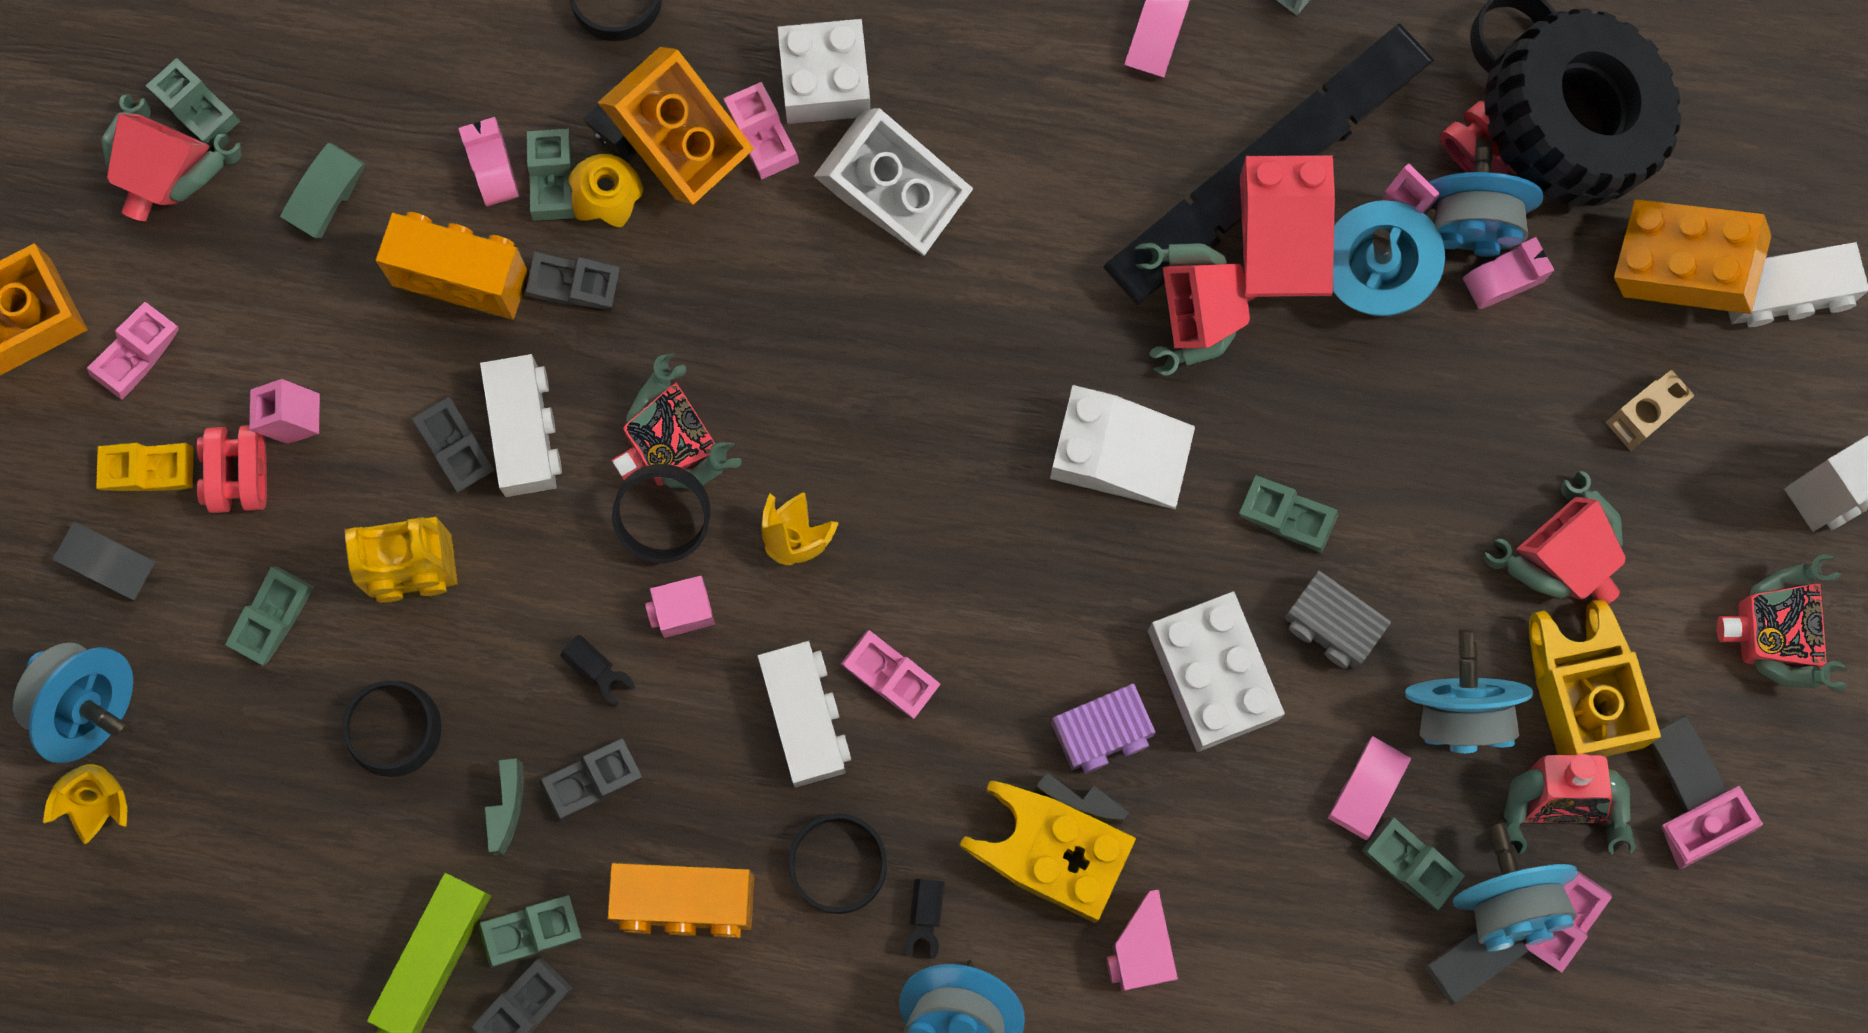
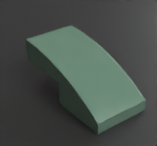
[146,58,240,150]
[527,129,575,221]
[280,143,366,238]
[1239,475,1339,553]
[225,566,314,665]
[485,758,524,856]
[1361,816,1465,910]
[478,895,582,968]

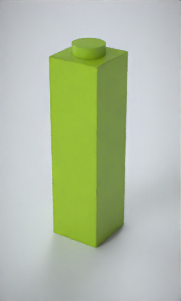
[367,873,492,1033]

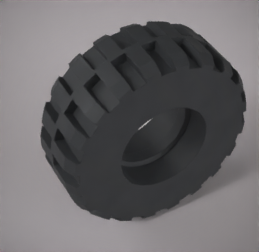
[1485,9,1681,206]

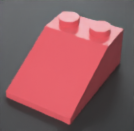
[1240,155,1335,297]

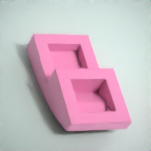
[1124,0,1190,77]
[723,82,799,180]
[1381,164,1440,215]
[87,302,179,400]
[840,630,941,719]
[1328,736,1411,841]
[1524,871,1612,973]

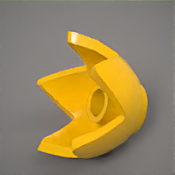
[568,154,643,228]
[761,493,838,565]
[43,764,127,844]

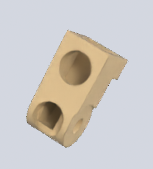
[1605,370,1695,451]

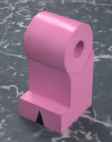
[458,117,519,207]
[1463,237,1554,309]

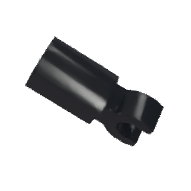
[560,635,635,707]
[905,879,945,959]

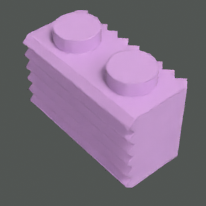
[1051,684,1155,774]

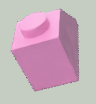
[1106,889,1178,991]

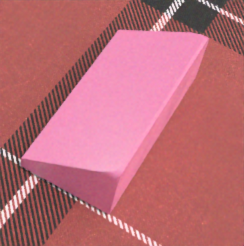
[1661,785,1763,870]

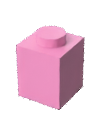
[249,379,320,444]
[645,575,715,638]

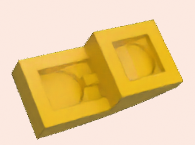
[96,443,194,491]

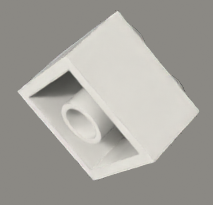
[778,19,870,124]

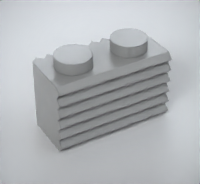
[1284,571,1391,669]

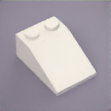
[814,108,973,255]
[1050,385,1195,509]

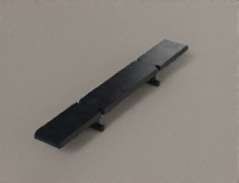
[1103,23,1434,305]

